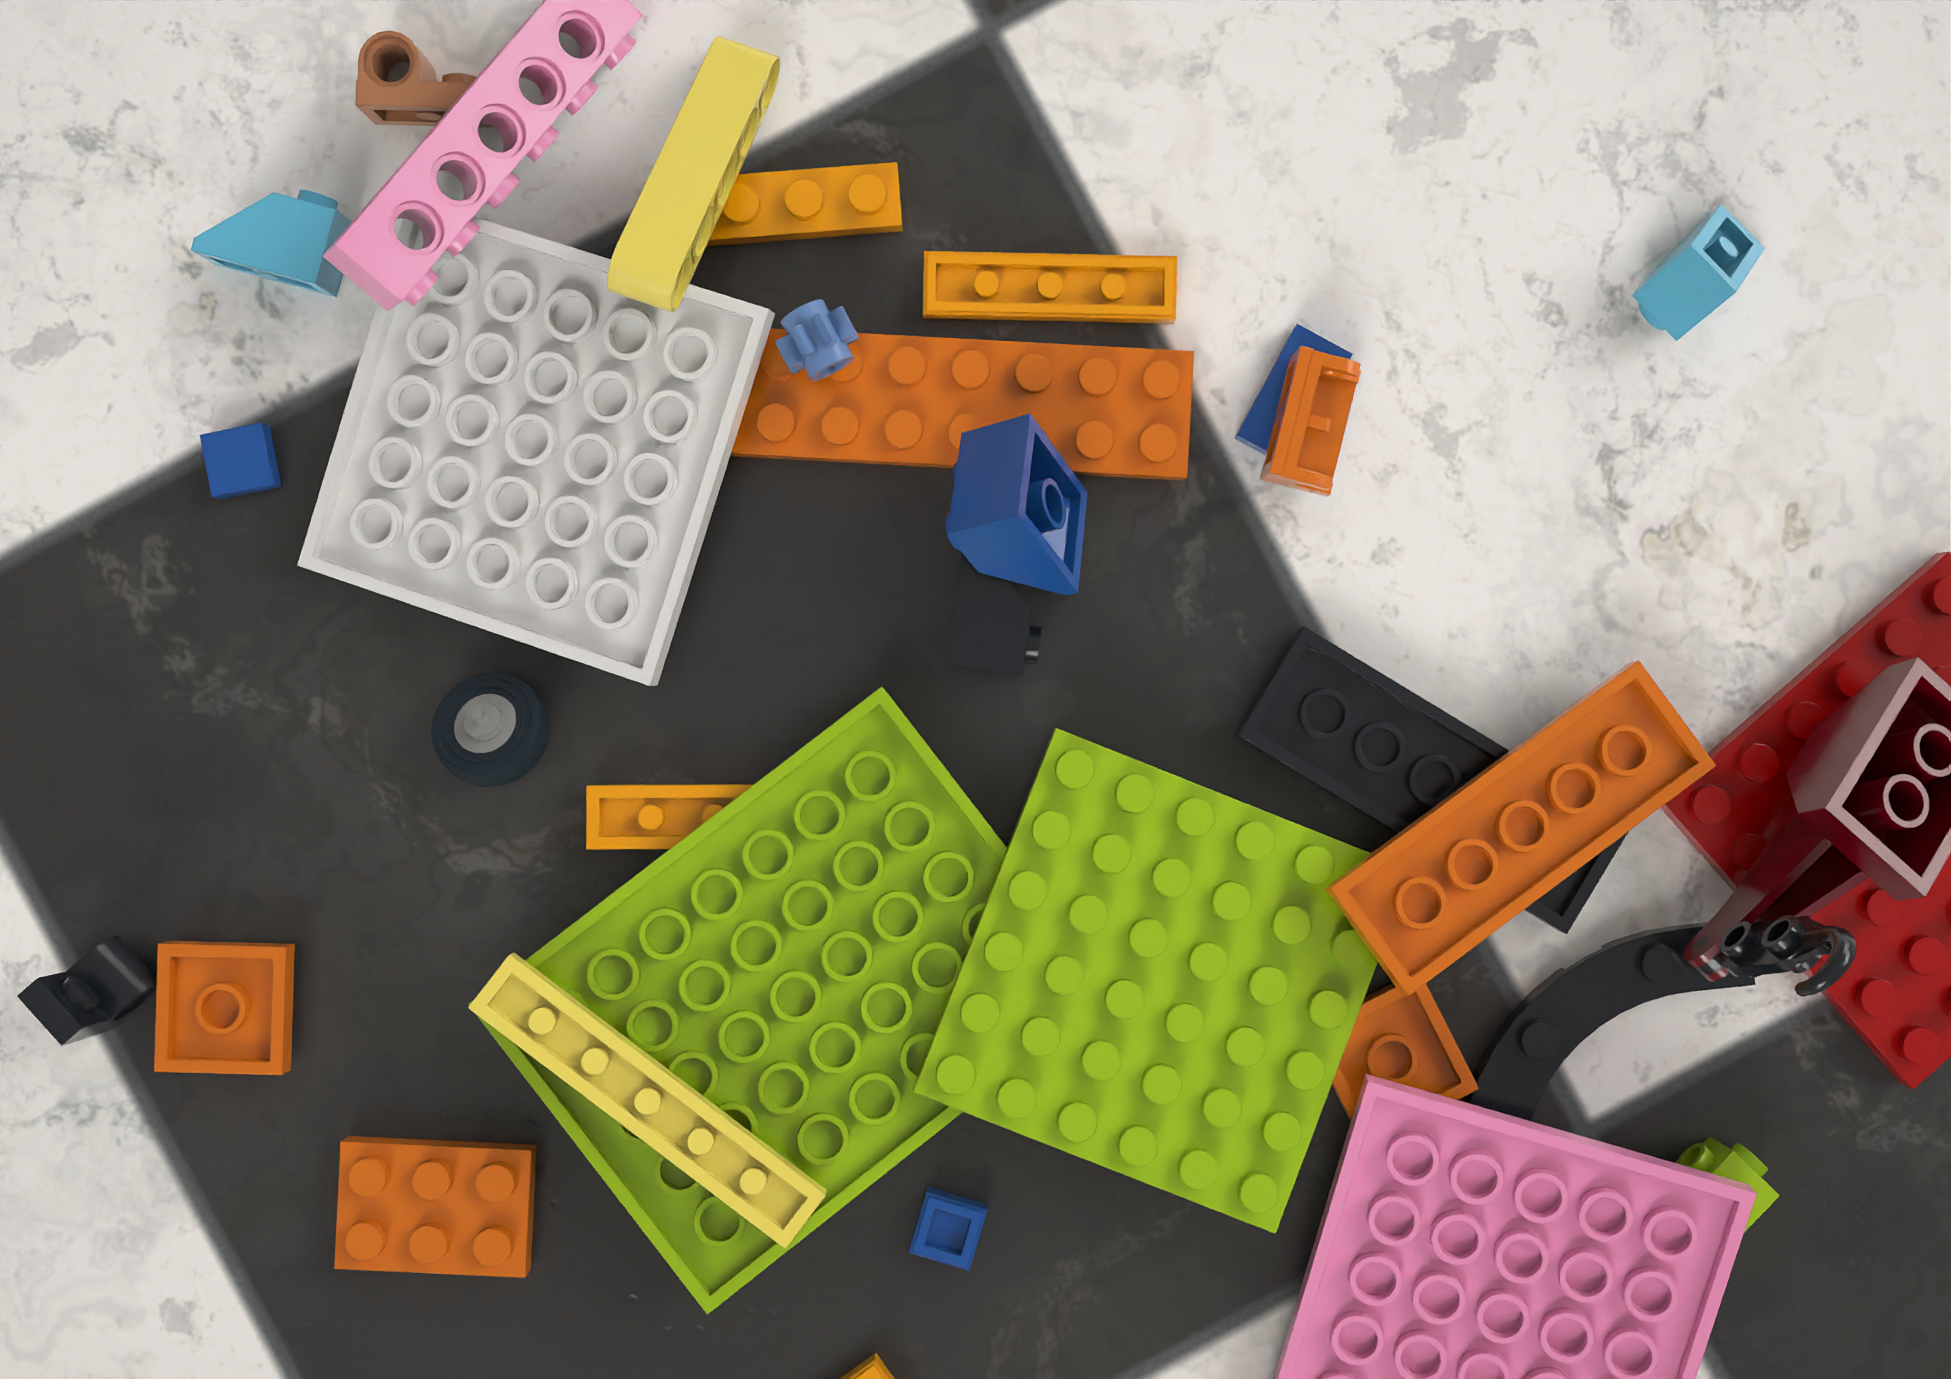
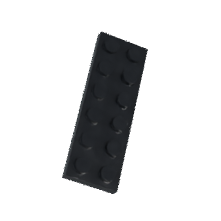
[1235,626,1629,934]

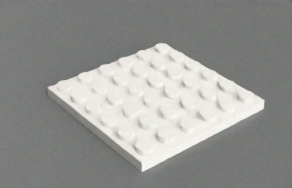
[297,217,775,686]

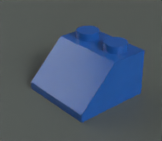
[945,414,1088,596]

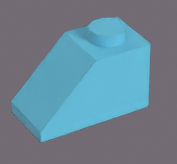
[191,190,352,297]
[1632,204,1765,341]

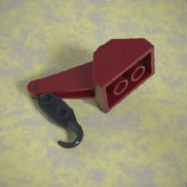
[1683,657,1951,997]

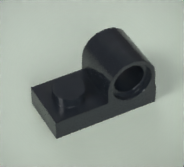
[17,935,157,1046]

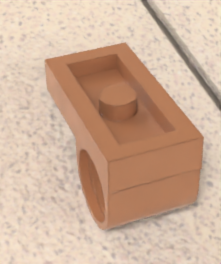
[355,30,492,127]

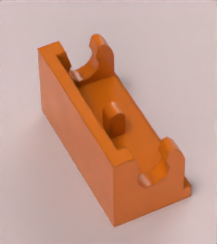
[1259,346,1361,497]

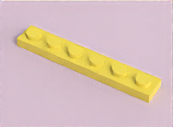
[468,952,826,1249]

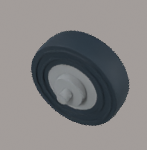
[431,672,550,788]

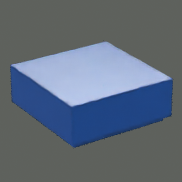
[200,422,282,499]
[908,1187,988,1271]

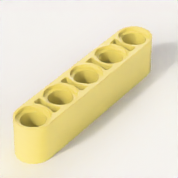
[607,36,780,312]

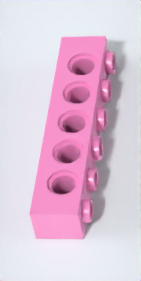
[323,0,643,311]

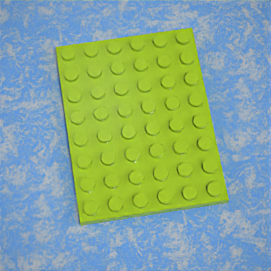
[468,687,1007,1315]

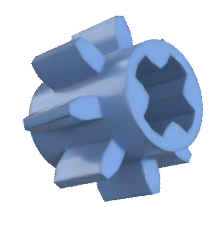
[775,299,859,381]

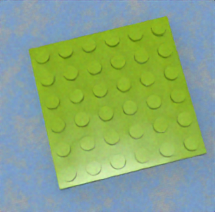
[913,728,1378,1234]

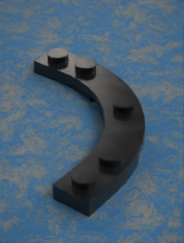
[1466,922,1755,1121]

